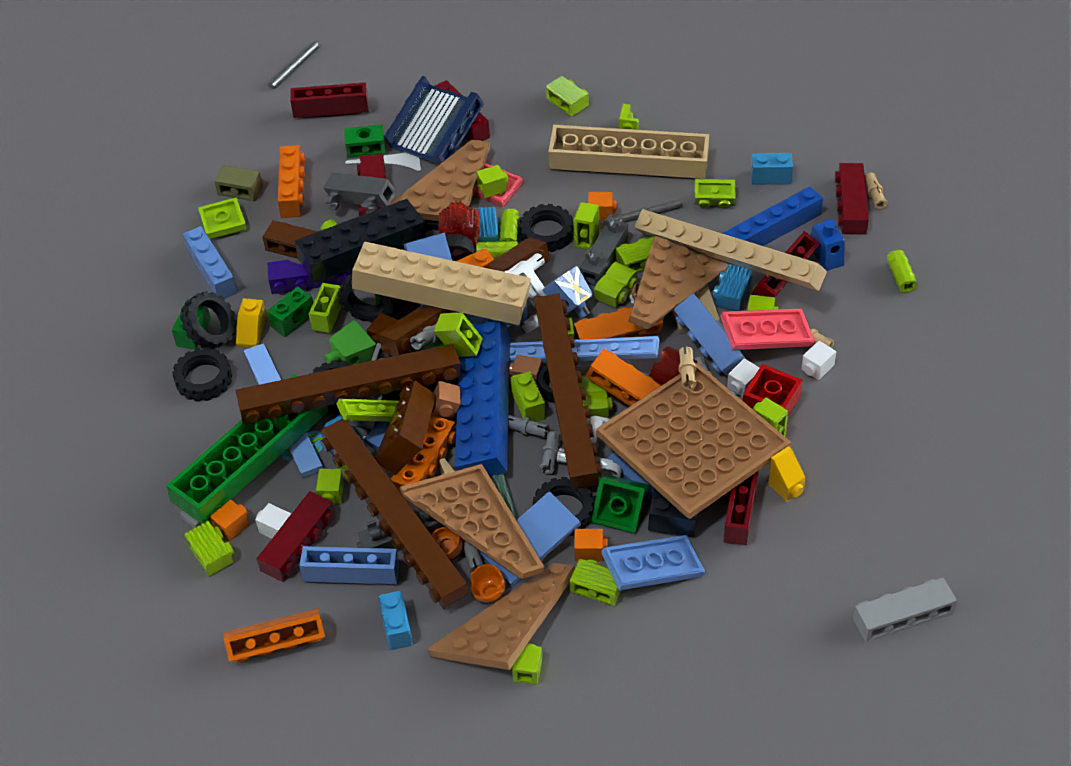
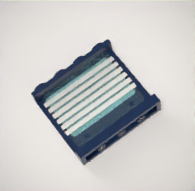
[384,75,484,165]

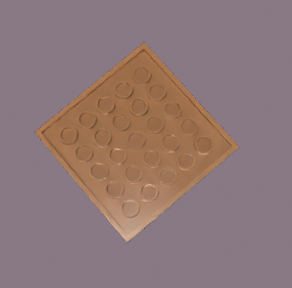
[596,363,791,519]

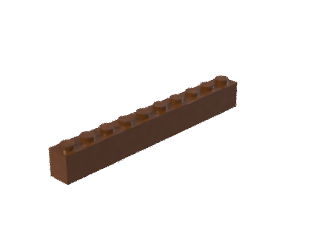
[378,237,550,356]
[534,293,602,489]
[235,344,460,424]
[320,418,468,609]

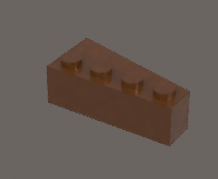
[375,381,436,475]

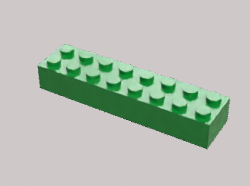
[166,375,328,524]

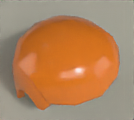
[431,527,463,560]
[469,564,506,603]

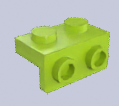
[695,179,735,207]

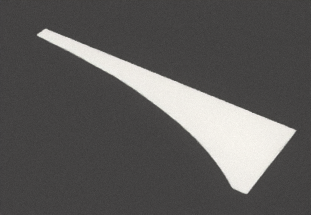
[345,153,421,171]

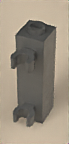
[323,173,397,214]
[580,215,628,286]
[356,509,445,552]

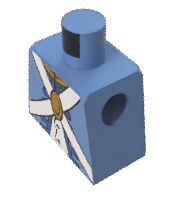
[542,266,592,319]

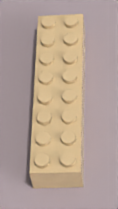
[548,125,709,179]
[352,242,531,325]

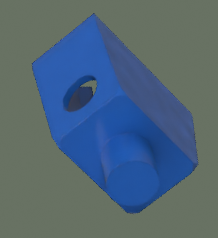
[810,219,845,271]

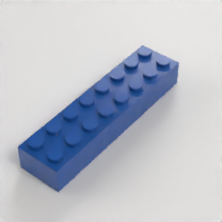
[455,320,510,476]

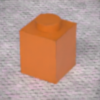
[588,192,617,220]
[210,499,250,542]
[574,529,608,562]

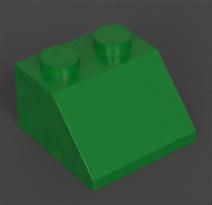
[591,474,650,533]

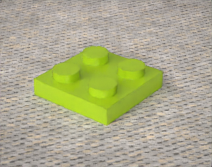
[198,197,247,239]

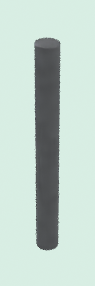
[268,41,319,89]
[603,199,681,225]

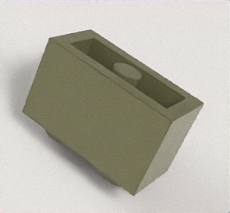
[214,165,263,202]

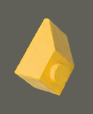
[236,298,267,348]
[768,446,805,502]

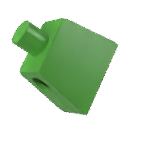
[324,320,376,365]

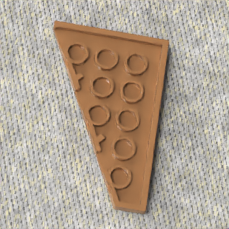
[390,140,490,224]
[628,236,729,329]
[400,464,544,579]
[428,563,575,670]

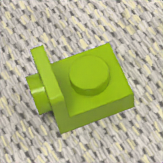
[619,104,639,130]

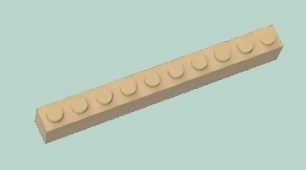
[634,209,827,291]

